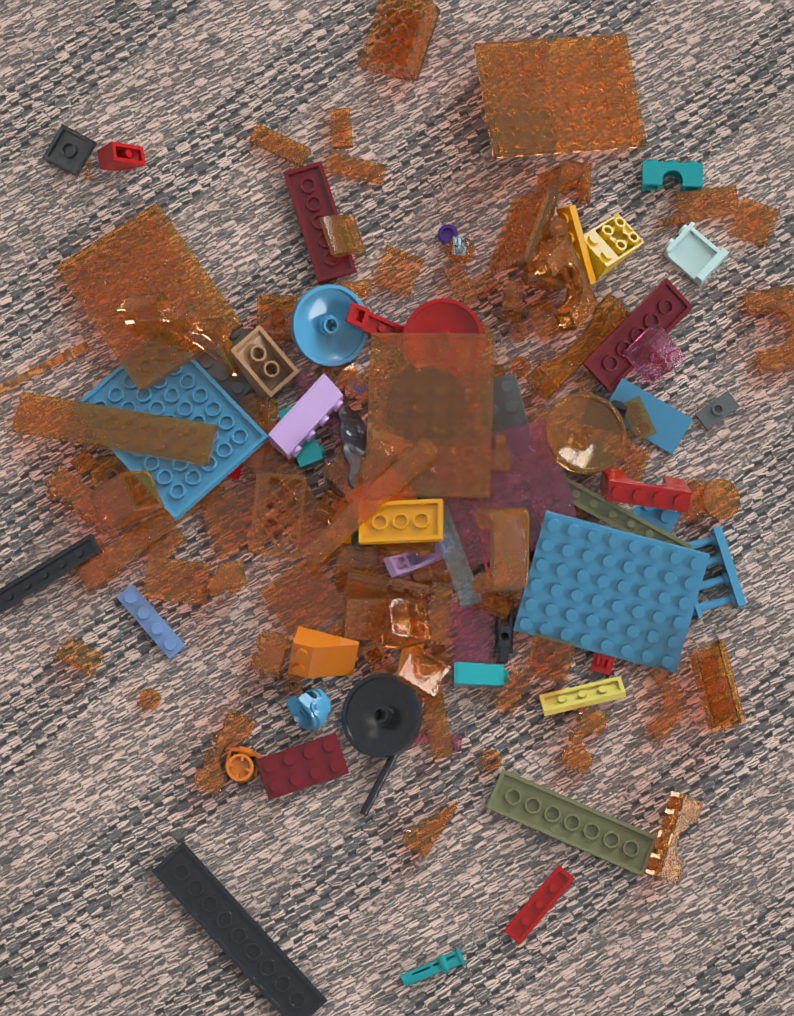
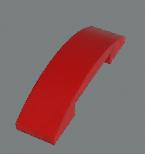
[345,302,405,348]

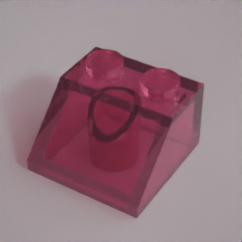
[623,325,686,383]

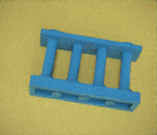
[688,525,746,621]

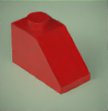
[97,141,146,171]

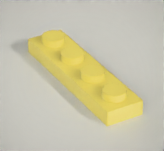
[539,676,626,716]

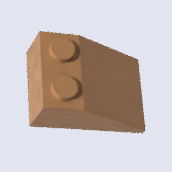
[230,325,299,401]

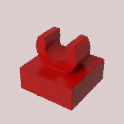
[589,652,615,676]

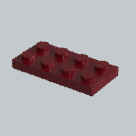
[255,733,349,800]

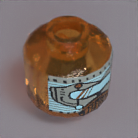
[444,236,474,264]

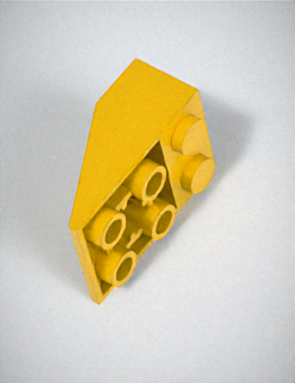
[584,213,645,280]

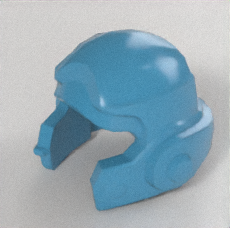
[286,688,331,730]

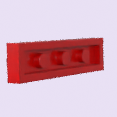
[503,865,575,945]

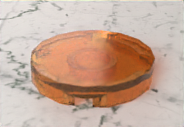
[700,479,740,520]

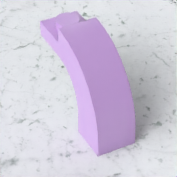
[383,532,458,578]

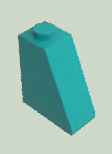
[453,662,508,688]

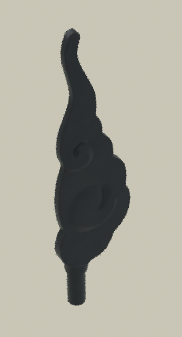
[337,391,371,489]

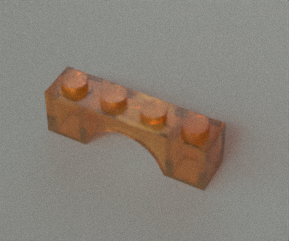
[193,709,257,797]
[645,792,704,884]

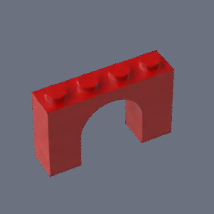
[599,467,692,512]

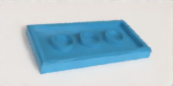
[609,378,693,454]

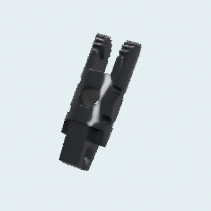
[494,610,515,664]

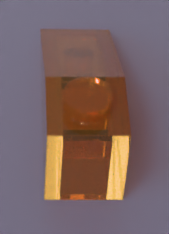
[402,801,459,858]

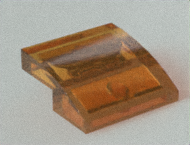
[319,215,366,257]
[372,245,425,297]

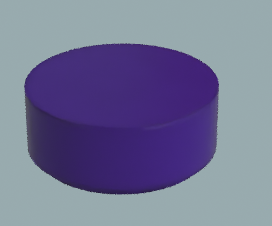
[438,224,458,245]

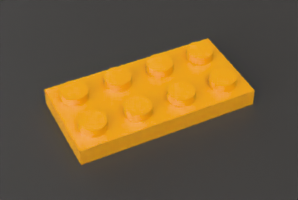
[358,499,443,545]

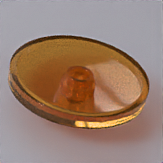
[544,392,627,475]

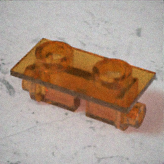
[256,396,278,435]

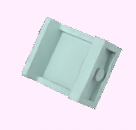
[664,222,729,286]

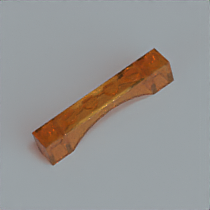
[525,293,629,401]

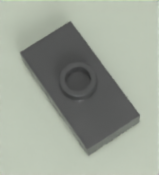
[695,390,740,431]

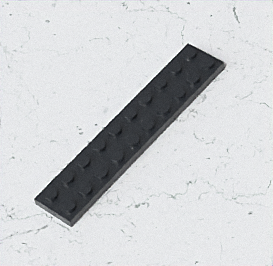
[152,842,328,1016]

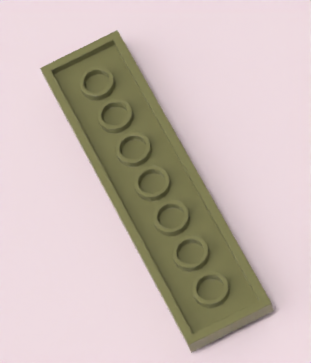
[486,769,659,877]

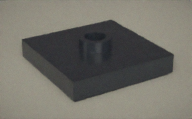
[42,124,97,177]

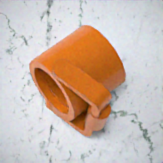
[224,746,262,783]

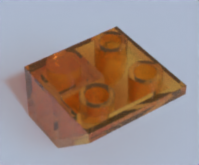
[381,598,431,649]

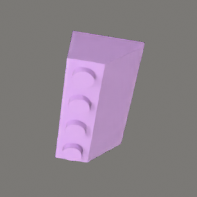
[268,373,344,459]

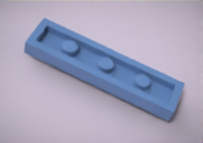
[117,584,186,660]

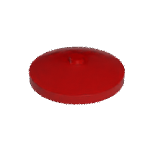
[403,298,484,378]

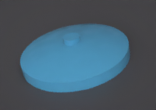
[290,284,368,366]

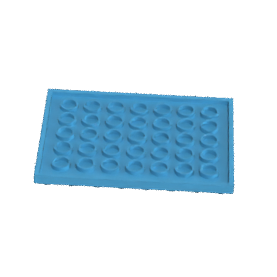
[72,327,269,521]
[513,510,710,673]

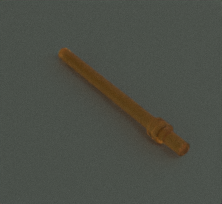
[0,341,90,393]

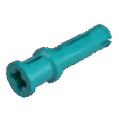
[400,947,466,988]

